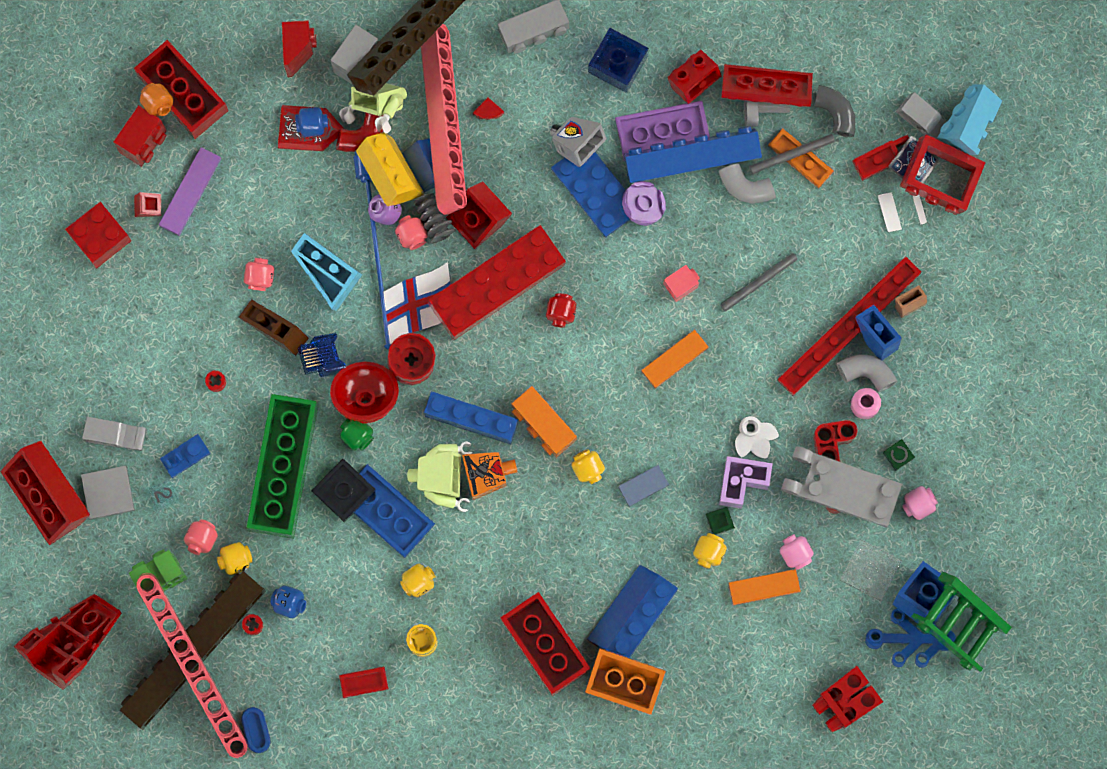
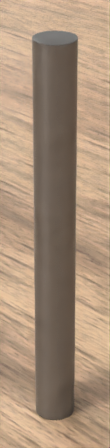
[749,134,835,175]
[721,253,798,312]

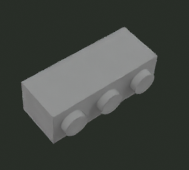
[498,0,569,54]

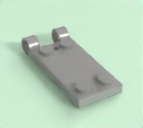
[781,446,902,528]

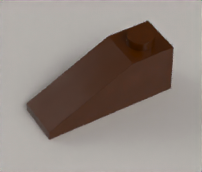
[239,299,309,356]

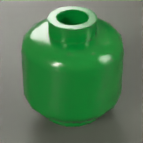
[340,419,374,451]

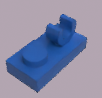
[160,434,211,478]

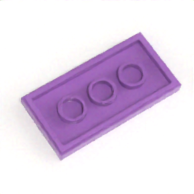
[615,101,710,161]

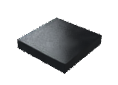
[311,458,376,523]

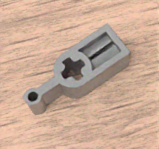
[896,92,946,140]
[82,417,147,451]

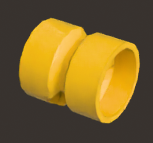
[406,624,438,657]

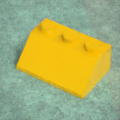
[356,132,424,207]

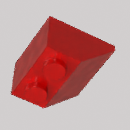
[282,20,317,78]
[446,181,512,249]

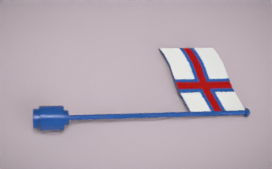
[353,151,451,350]

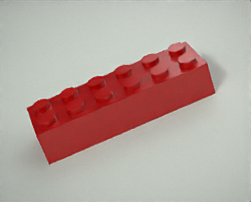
[428,225,566,341]

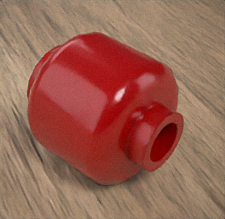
[546,293,577,328]

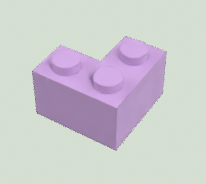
[719,456,773,509]

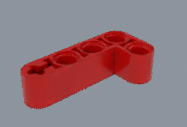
[813,420,858,514]

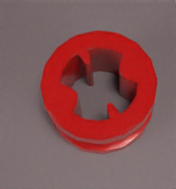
[205,370,226,392]
[242,614,263,635]

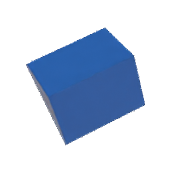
[402,139,435,192]

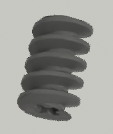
[414,193,455,244]

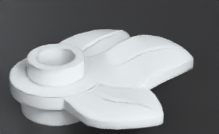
[735,416,779,459]

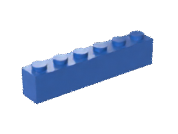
[624,126,762,183]

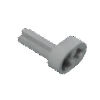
[744,100,791,127]

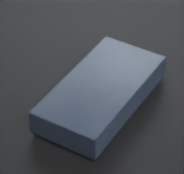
[618,465,669,507]

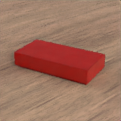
[339,667,389,698]

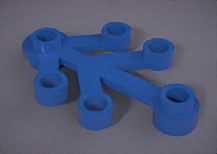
[865,608,956,668]

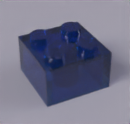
[588,28,649,93]

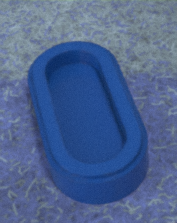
[241,707,271,753]

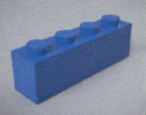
[424,391,518,445]

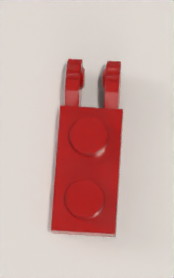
[852,135,909,181]

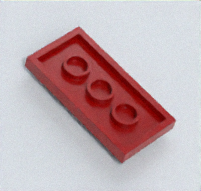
[721,64,813,107]

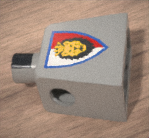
[550,117,607,167]

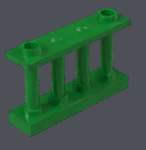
[911,572,1012,672]

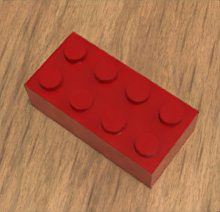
[134,40,229,139]
[500,592,591,696]

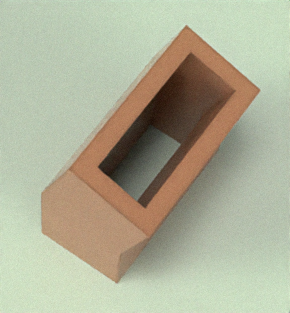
[894,285,927,318]

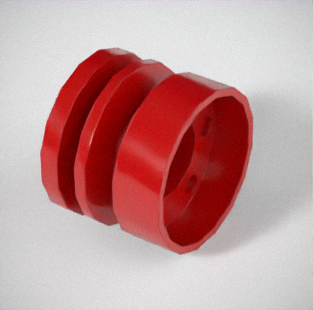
[387,333,436,386]

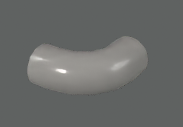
[718,164,776,204]
[836,354,898,393]

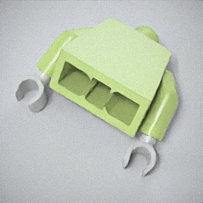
[339,83,407,134]
[407,441,472,512]

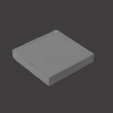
[81,466,135,520]

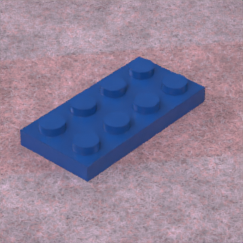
[551,152,630,238]

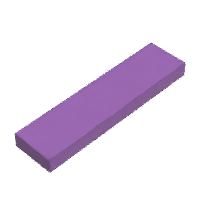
[159,147,221,236]

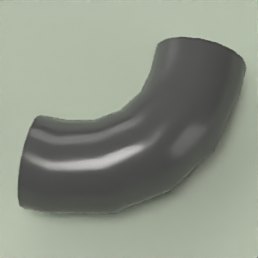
[815,85,855,137]

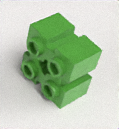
[129,549,188,592]

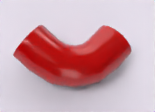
[336,112,383,152]

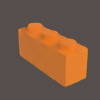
[511,386,577,458]

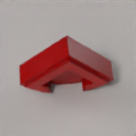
[473,97,504,120]

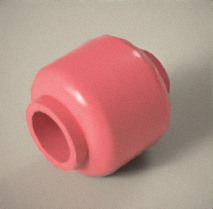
[395,215,427,250]
[244,258,274,291]
[184,519,218,555]

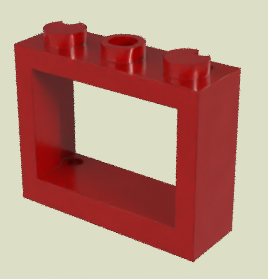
[900,134,986,215]

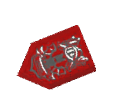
[278,105,344,152]

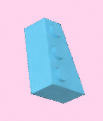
[937,84,1002,155]
[291,233,363,311]

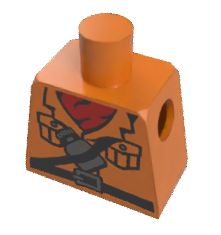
[462,452,518,500]

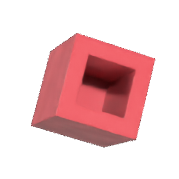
[663,265,700,302]

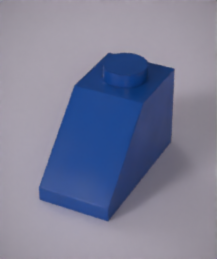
[855,305,902,360]

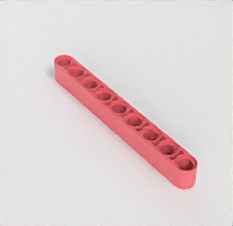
[421,24,467,215]
[136,573,247,758]

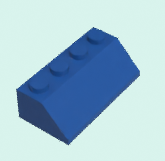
[587,565,678,658]

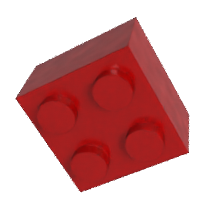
[113,105,167,167]
[65,201,132,269]

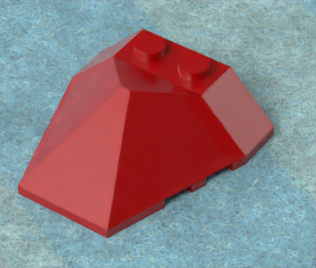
[14,594,122,690]

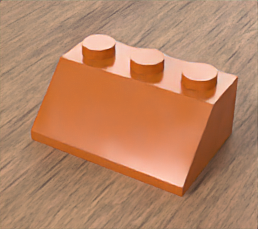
[585,648,666,715]

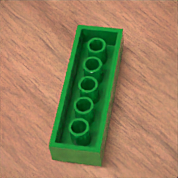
[246,394,318,539]

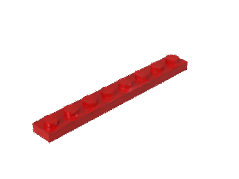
[777,257,922,396]

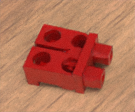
[812,666,883,732]

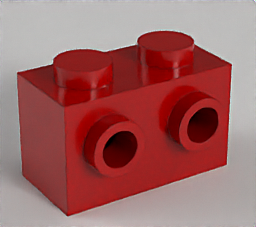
[667,49,722,104]

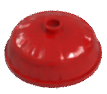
[330,362,399,423]

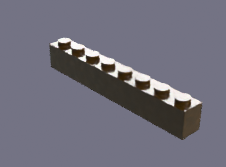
[120,571,266,730]

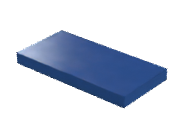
[354,464,435,558]

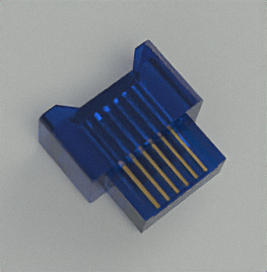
[297,332,346,377]

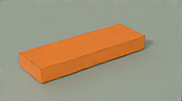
[768,128,834,188]
[641,330,709,389]
[728,569,801,606]

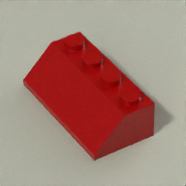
[0,441,90,545]

